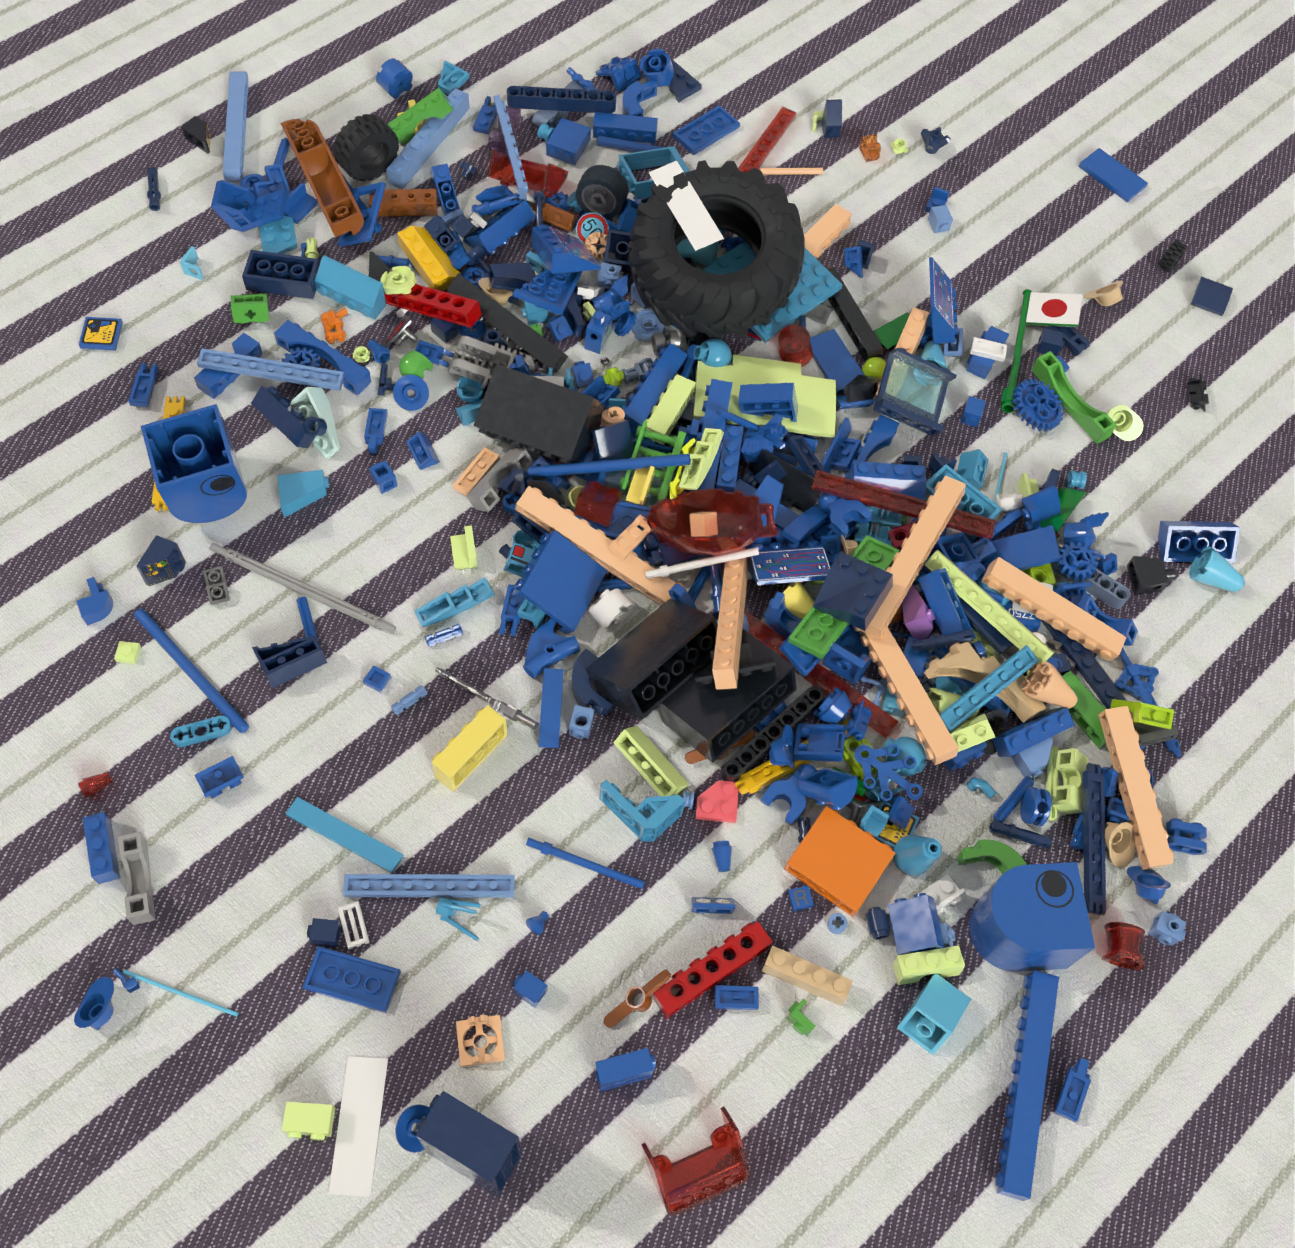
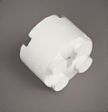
[589,589,635,632]

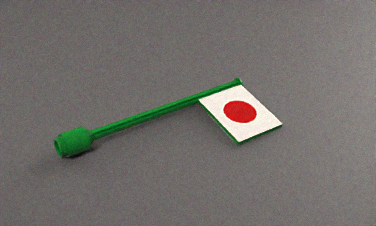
[1000,289,1083,413]

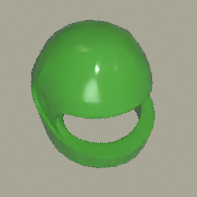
[399,350,434,379]

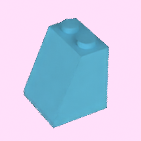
[897,973,971,1055]

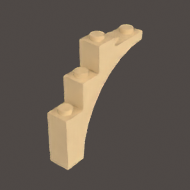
[924,642,1047,723]

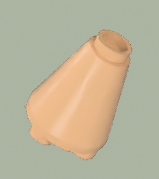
[1021,662,1077,709]

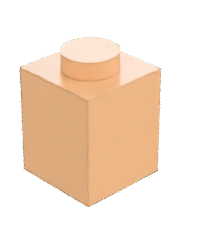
[690,512,718,540]

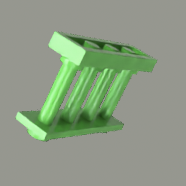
[619,420,686,506]

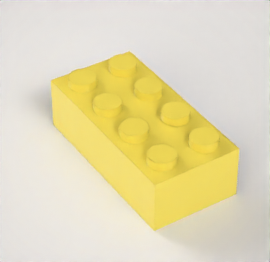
[432,705,507,792]

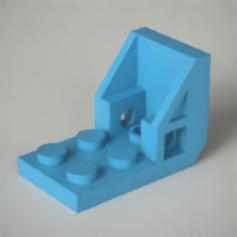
[599,780,685,842]

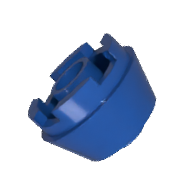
[813,687,852,724]

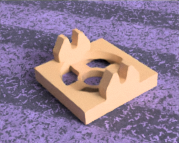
[456,1015,505,1068]

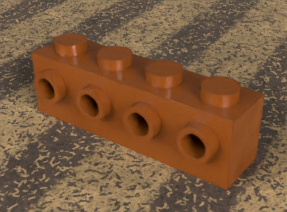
[369,189,438,217]

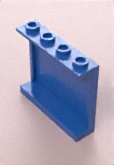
[512,530,607,635]

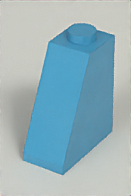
[277,470,330,517]

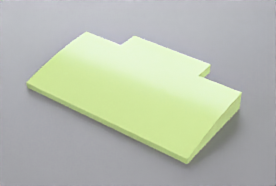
[693,354,836,438]

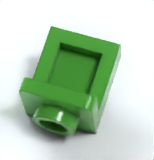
[787,999,816,1036]

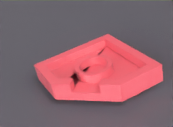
[695,780,738,823]

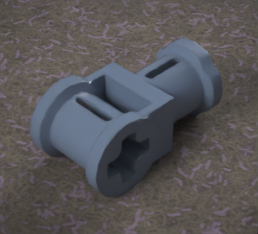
[621,358,653,384]

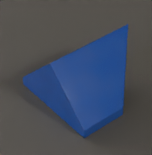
[476,184,513,212]

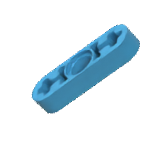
[170,716,232,747]

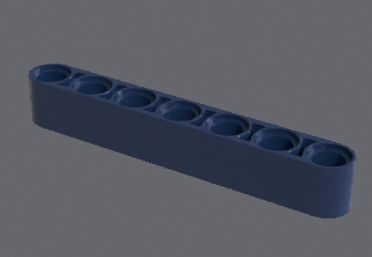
[506,86,616,113]

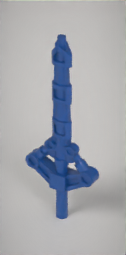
[1114,647,1182,758]

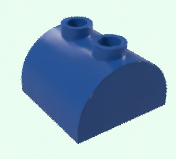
[799,767,857,810]

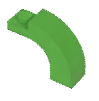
[957,839,1027,875]

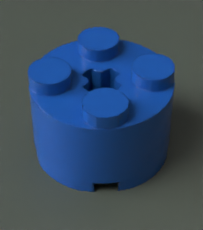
[640,49,674,87]
[376,58,413,99]

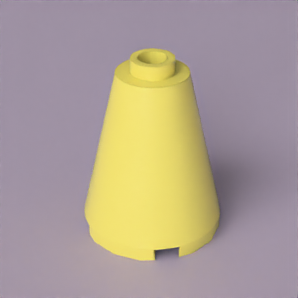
[783,582,814,619]

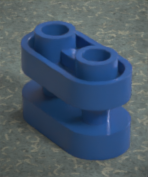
[1165,818,1207,855]

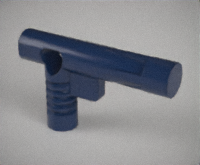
[378,363,395,396]

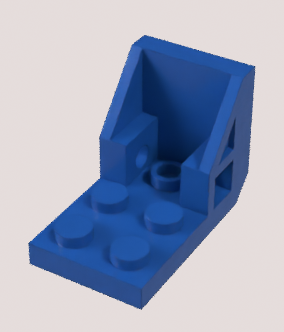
[211,180,288,232]
[822,625,872,684]

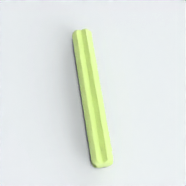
[1046,745,1059,821]

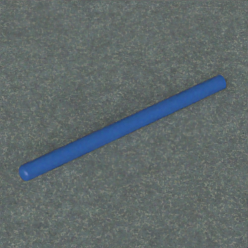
[527,454,691,477]
[134,608,249,733]

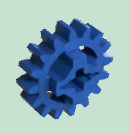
[281,347,321,368]
[1057,542,1099,581]

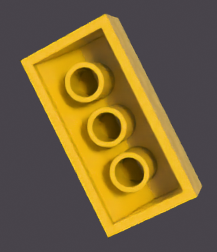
[397,225,461,291]

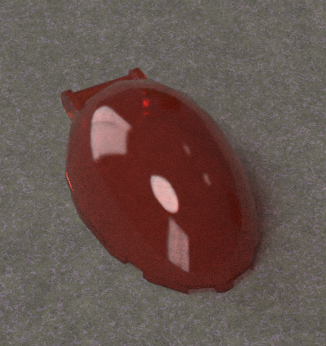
[646,489,778,556]

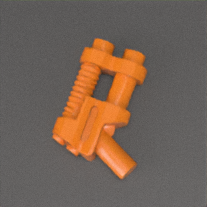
[321,308,348,344]

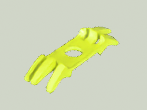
[669,438,696,505]

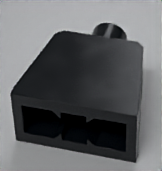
[1127,556,1175,596]

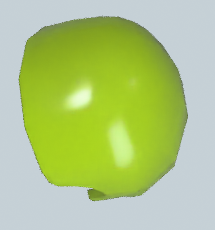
[862,357,886,382]

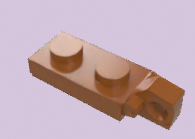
[532,202,577,232]

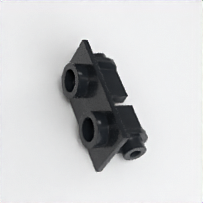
[1187,374,1209,412]

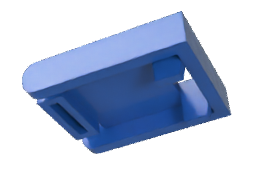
[794,723,846,762]

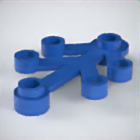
[854,744,923,802]

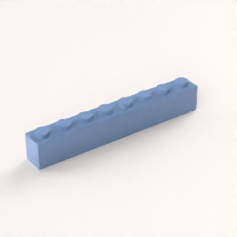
[386,88,470,189]

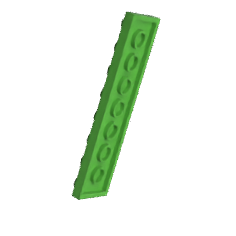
[788,535,900,659]

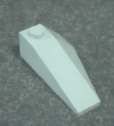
[291,387,340,459]

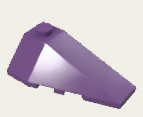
[902,584,935,640]

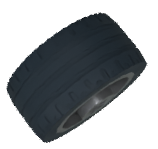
[576,165,628,219]

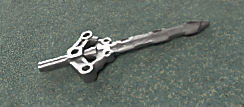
[435,667,539,730]

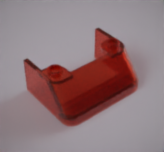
[487,150,569,198]
[641,1106,750,1215]

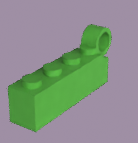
[1062,671,1135,749]

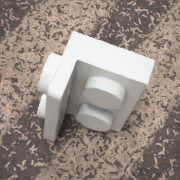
[920,874,966,917]

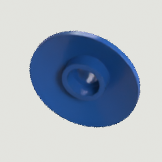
[393,375,429,411]
[395,1104,431,1153]

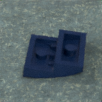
[1190,276,1233,316]
[592,420,635,461]

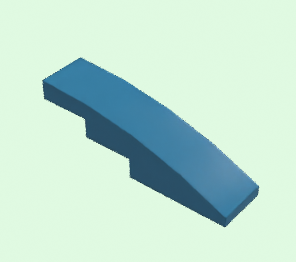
[414,577,495,627]

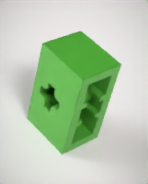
[231,294,269,324]

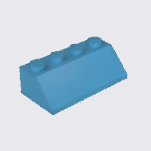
[315,255,386,320]
[924,464,1002,541]

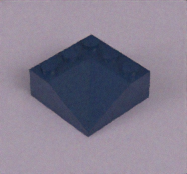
[813,551,893,631]

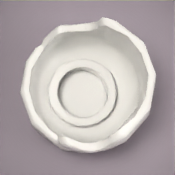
[996,494,1023,513]

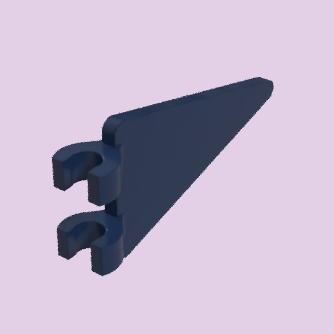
[643,534,721,567]

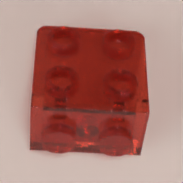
[574,481,623,527]

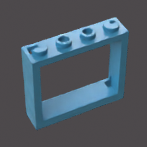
[617,146,690,199]

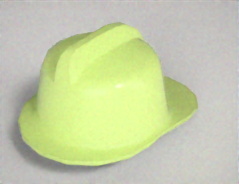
[1107,405,1144,441]

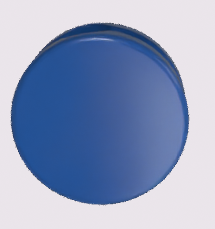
[1020,787,1052,827]

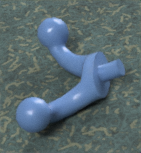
[860,675,886,707]

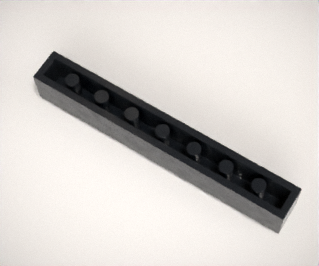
[447,273,569,373]

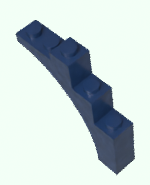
[488,263,586,337]

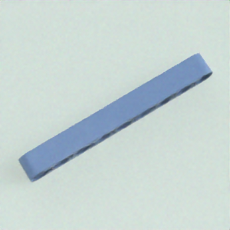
[223,71,248,181]

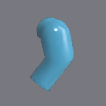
[966,777,997,799]

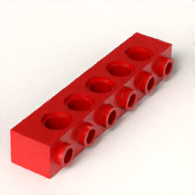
[384,284,482,328]
[652,921,773,1019]

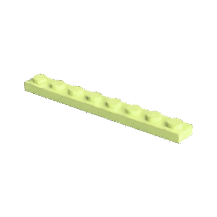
[925,550,1055,664]

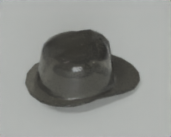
[979,709,1008,754]

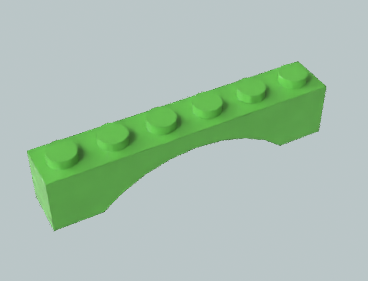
[1031,351,1117,444]

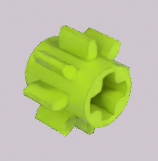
[602,367,625,386]

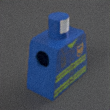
[584,311,613,354]

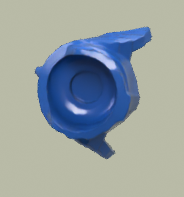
[593,275,630,320]
[739,429,774,463]
[1063,512,1109,559]

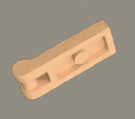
[608,514,655,561]

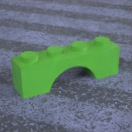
[387,88,454,146]

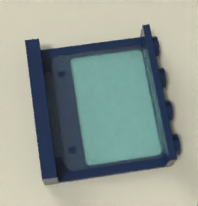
[873,348,957,436]

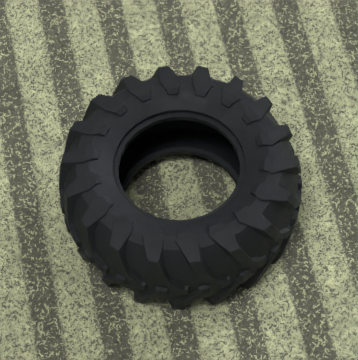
[628,160,805,339]

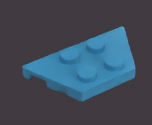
[259,216,297,254]

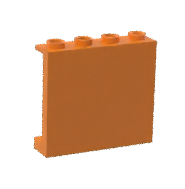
[784,806,895,917]

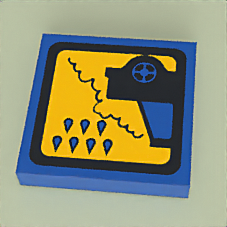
[79,317,123,351]

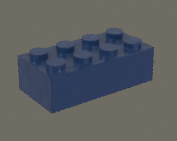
[242,250,320,299]

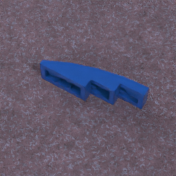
[782,504,829,545]
[539,668,564,748]

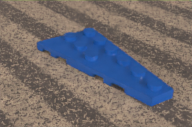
[513,270,583,315]

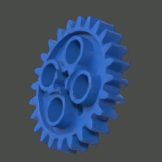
[1012,378,1064,432]

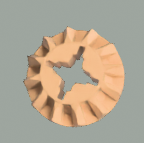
[585,232,607,260]

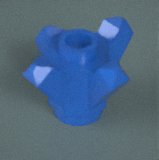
[758,414,788,449]
[954,562,985,583]
[1101,766,1119,797]

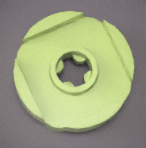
[381,266,416,295]

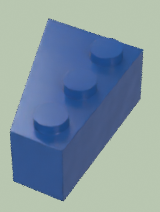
[738,382,798,422]

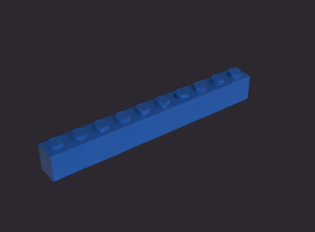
[995,970,1059,1201]

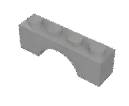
[466,447,534,512]
[118,832,156,925]

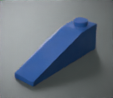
[725,475,784,549]

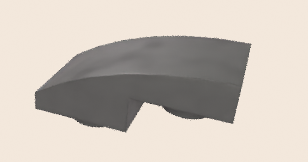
[203,566,230,605]

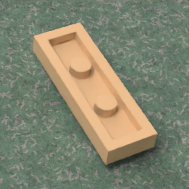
[453,447,500,496]

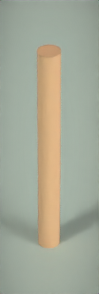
[759,168,823,175]

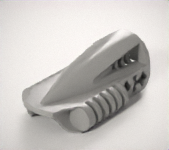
[448,336,536,389]

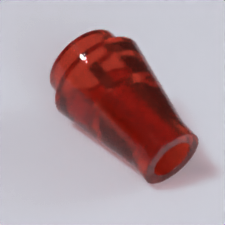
[78,771,112,798]

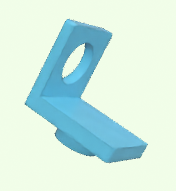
[180,246,203,280]

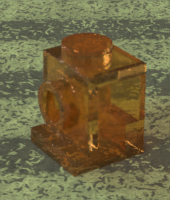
[859,134,881,162]

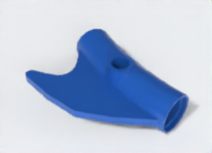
[523,618,580,679]

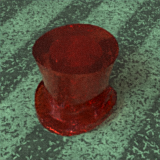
[778,325,813,367]
[1101,922,1145,971]

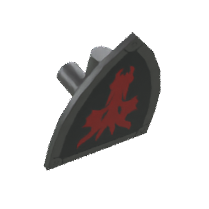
[383,315,418,347]
[846,793,882,822]

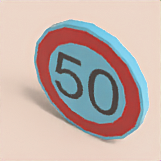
[576,212,609,246]

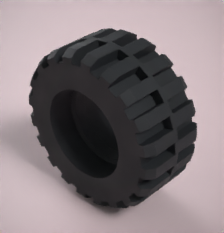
[333,114,399,181]

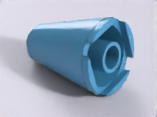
[893,835,942,876]

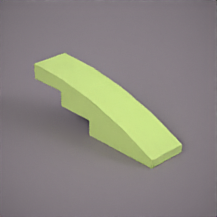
[679,428,724,490]

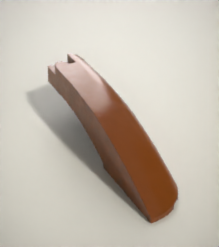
[280,119,364,237]

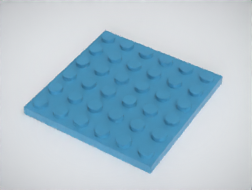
[701,241,842,343]

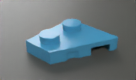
[438,60,470,95]

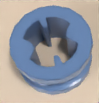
[683,790,694,809]
[827,913,847,934]

